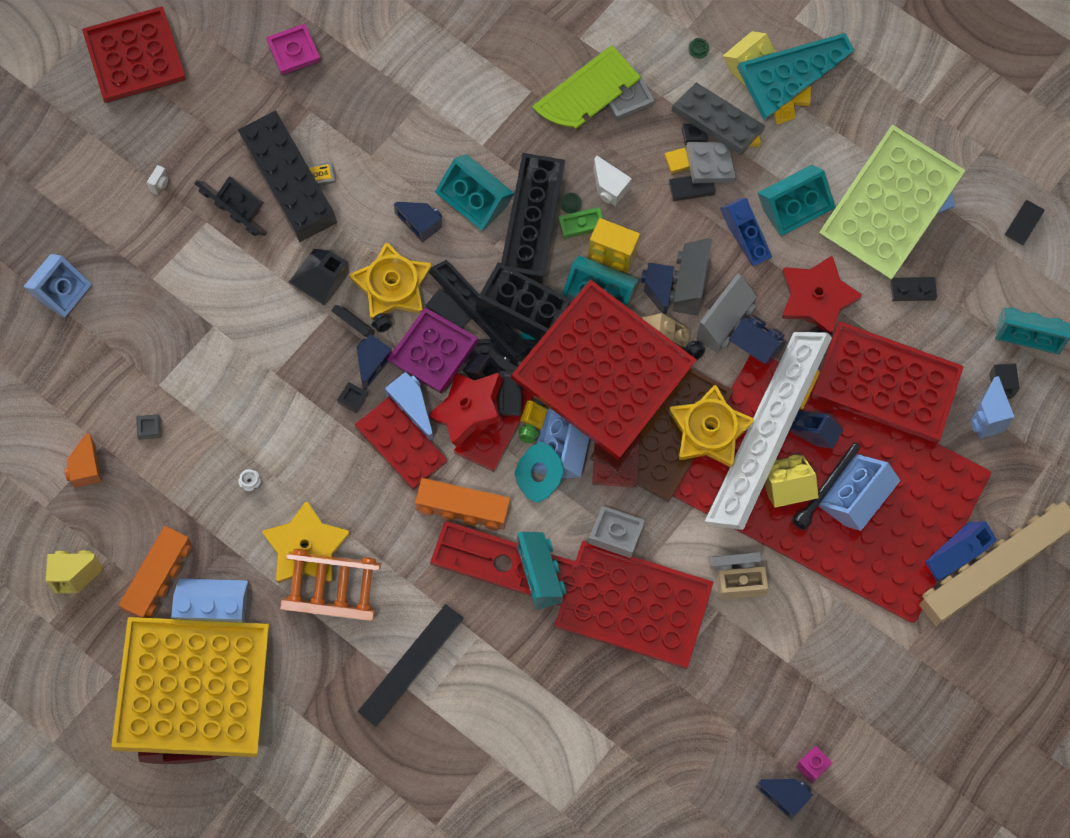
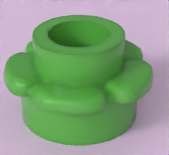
[518,424,540,443]

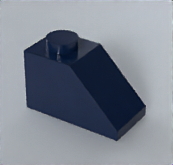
[394,202,442,243]
[641,263,674,315]
[357,334,392,390]
[789,411,843,449]
[756,779,813,820]

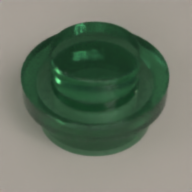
[688,38,709,59]
[560,192,582,214]

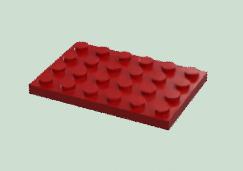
[811,321,964,444]

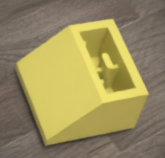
[723,31,776,86]
[765,455,818,508]
[46,550,103,594]

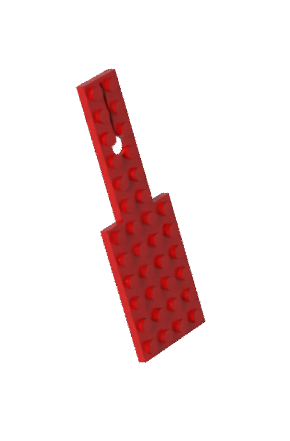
[430,521,714,669]

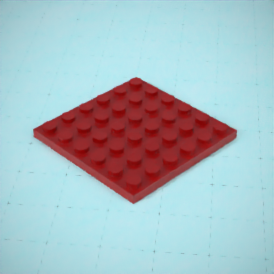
[510,279,697,460]

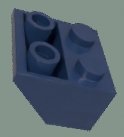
[729,317,788,364]

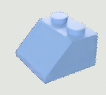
[24,254,92,318]
[971,376,1014,439]

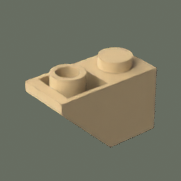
[642,313,690,350]

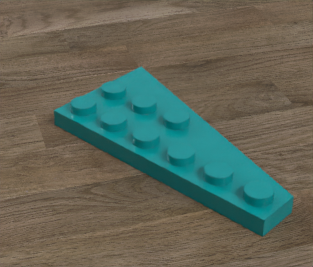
[737,33,854,121]

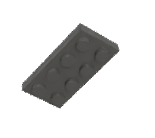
[671,82,765,155]

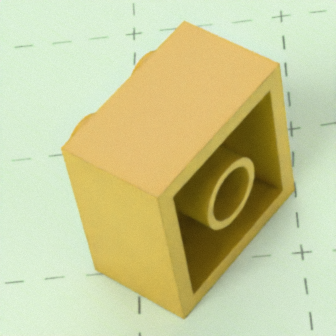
[588,218,640,274]

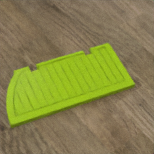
[532,45,641,129]

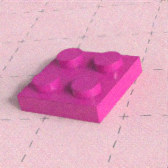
[266,24,321,76]

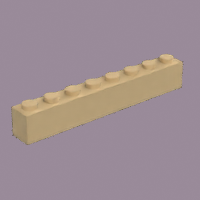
[919,501,1070,627]

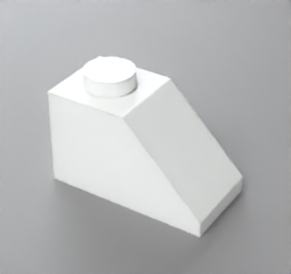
[593,156,632,207]

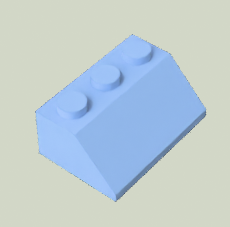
[532,408,589,479]
[819,454,901,531]
[171,578,248,623]

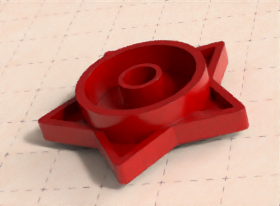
[782,256,862,335]
[428,373,503,447]

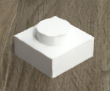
[147,165,168,195]

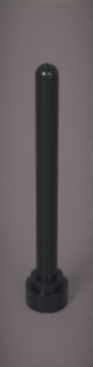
[791,442,860,531]

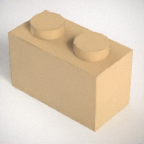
[717,567,768,600]

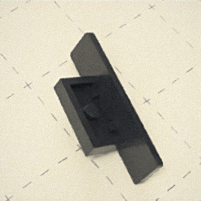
[194,176,267,236]

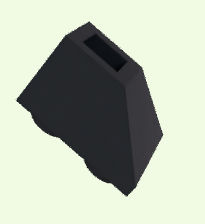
[288,249,350,306]

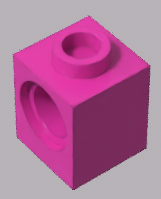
[796,746,832,784]

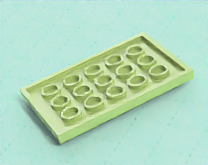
[819,124,966,280]

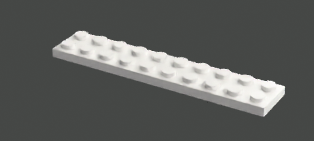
[705,332,832,530]

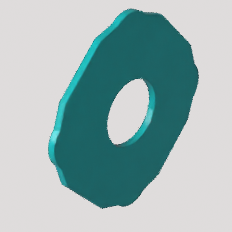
[515,442,565,503]

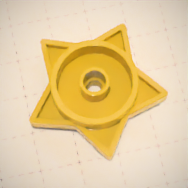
[349,243,432,320]
[669,385,754,467]
[262,502,349,583]

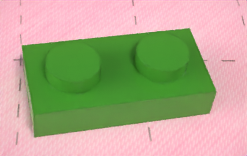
[558,207,603,239]

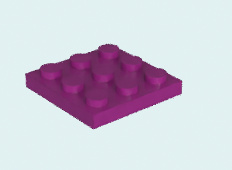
[387,307,479,394]

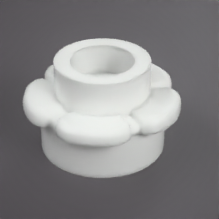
[238,469,261,491]

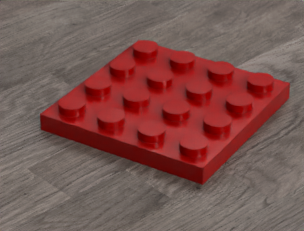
[82,6,186,103]

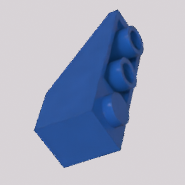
[720,198,772,266]
[925,521,997,581]

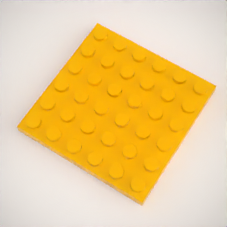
[111,617,269,757]

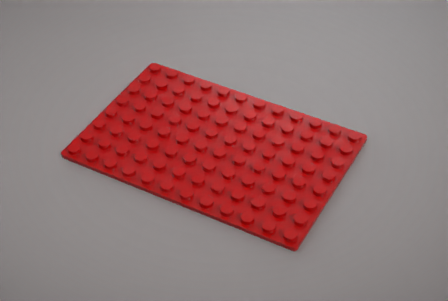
[673,355,991,623]

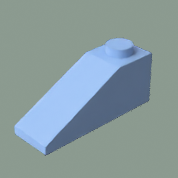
[385,372,433,442]

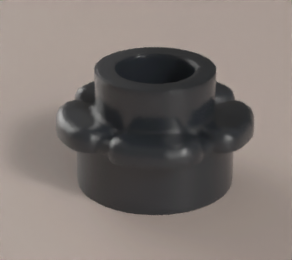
[372,313,393,333]
[685,341,705,361]

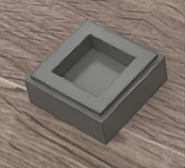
[136,414,161,440]

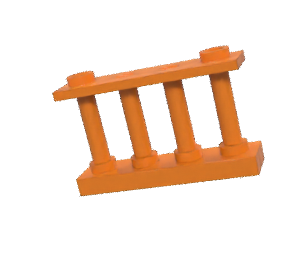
[280,549,382,621]

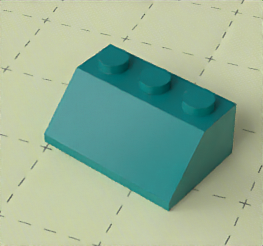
[435,154,514,231]
[757,165,836,236]
[562,255,639,307]
[995,307,1070,355]
[517,531,566,610]

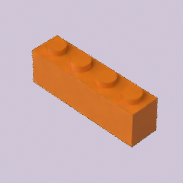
[415,478,510,531]
[118,525,192,618]

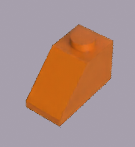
[64,433,102,488]

